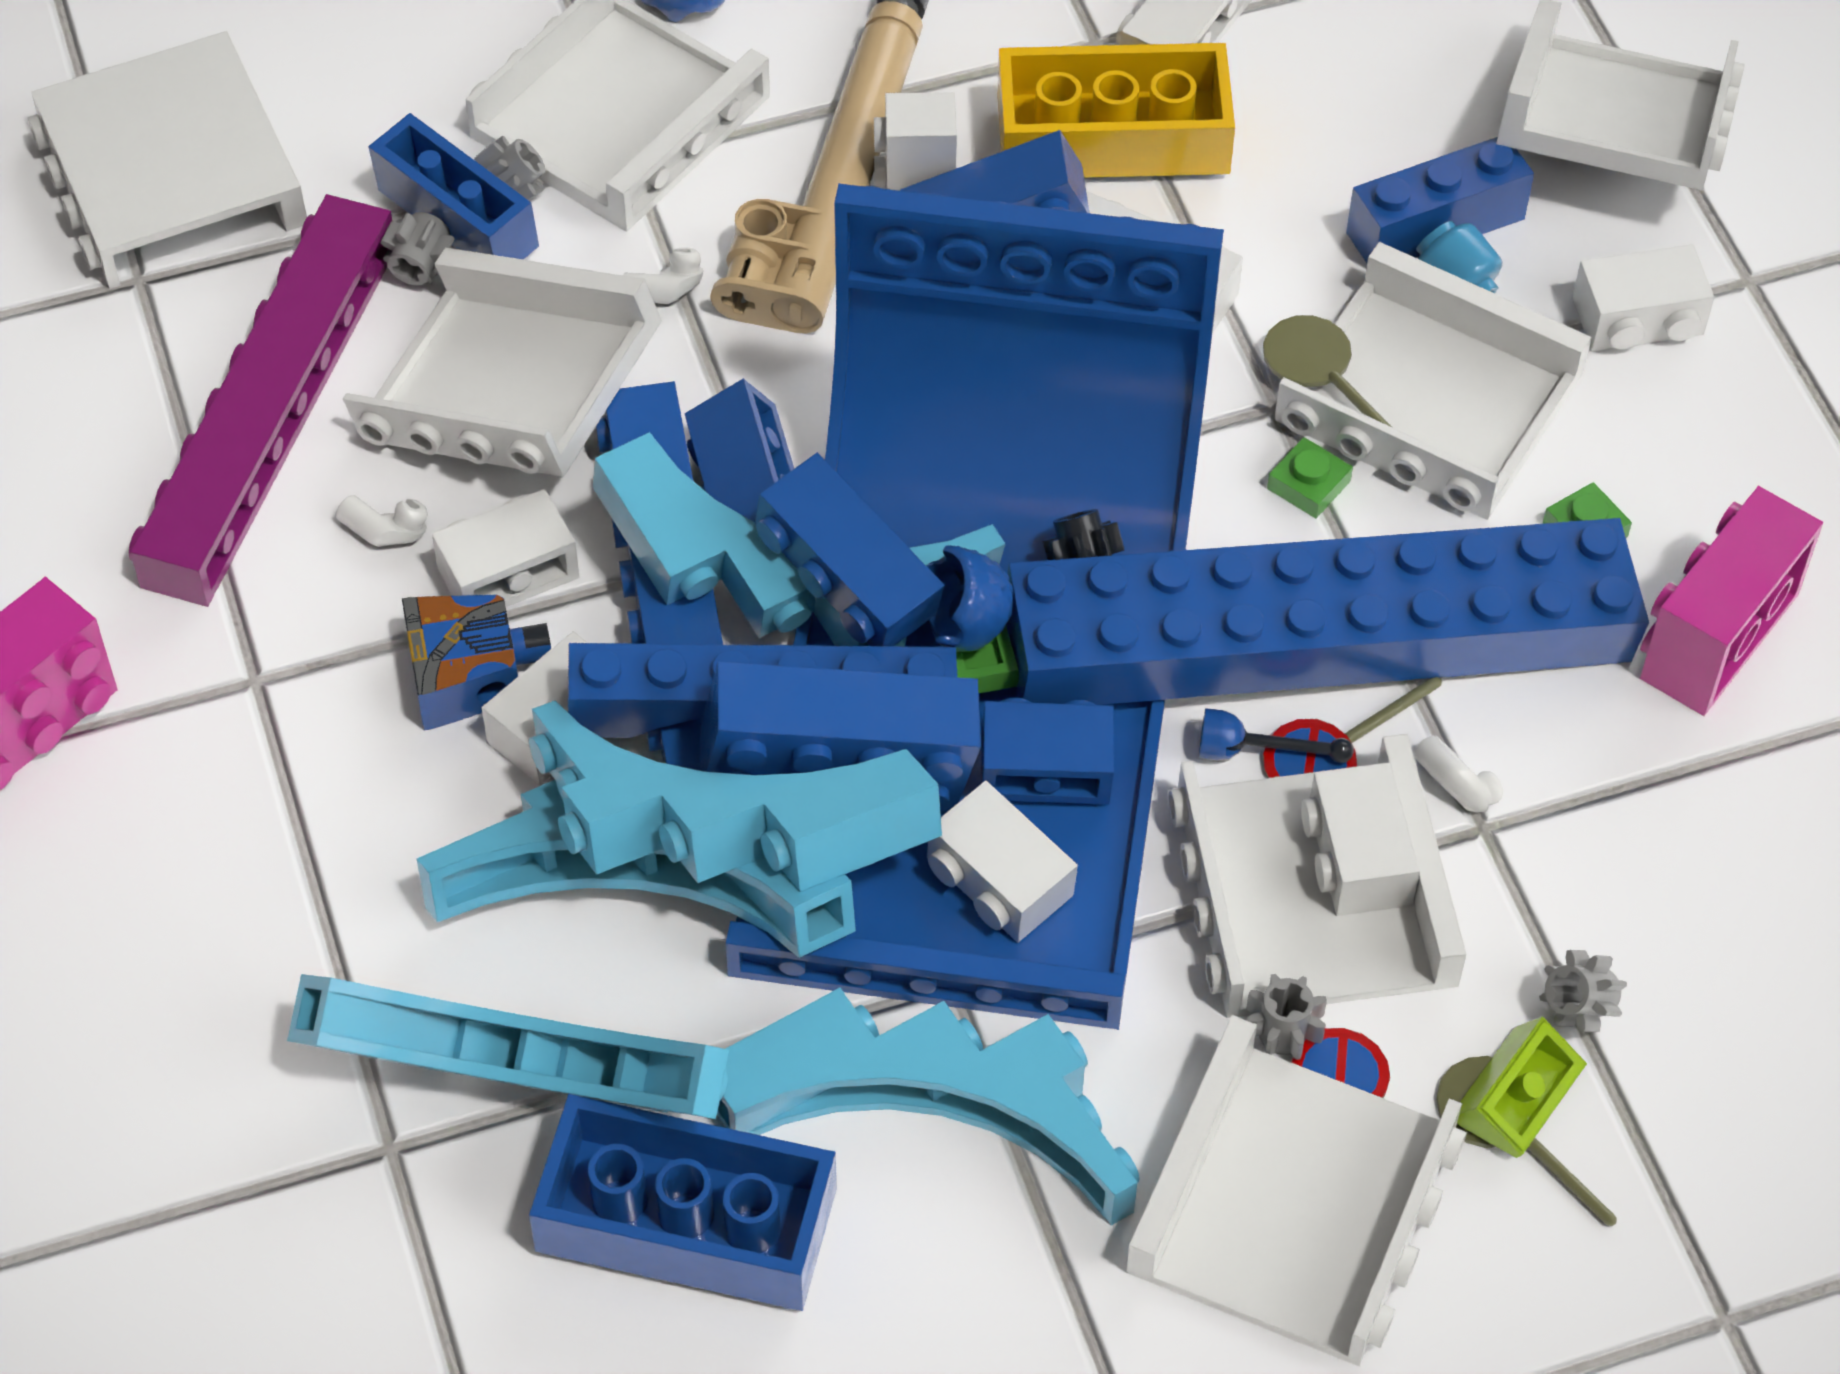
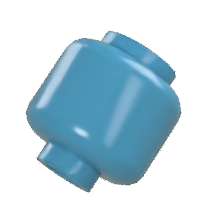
[1416,220,1503,293]

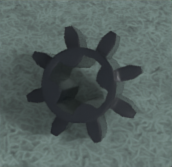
[1042,509,1125,560]

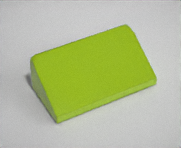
[1457,1016,1587,1158]

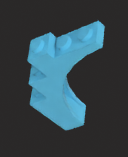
[593,432,1005,647]
[529,700,942,892]
[416,779,856,958]
[287,974,729,1119]
[717,988,1140,1226]

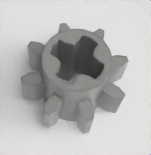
[474,136,545,201]
[381,212,455,285]
[1539,949,1627,1033]
[1246,974,1327,1060]

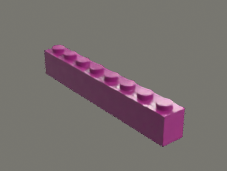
[129,194,393,607]

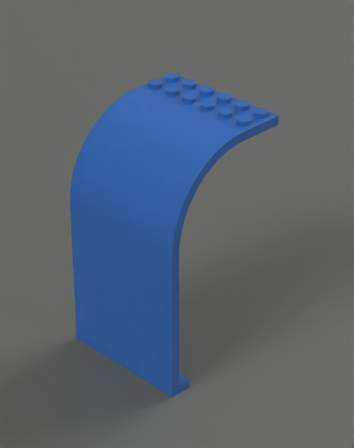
[725,183,1224,1030]

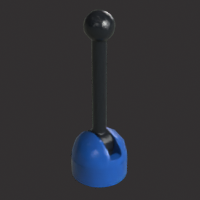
[1199,708,1354,763]

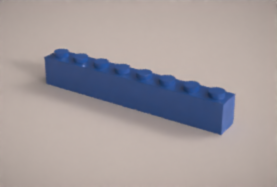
[595,381,723,771]

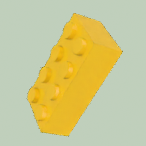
[997,43,1235,178]

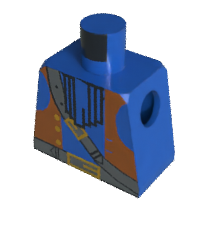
[401,594,551,731]

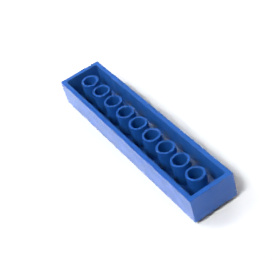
[1006,518,1650,705]

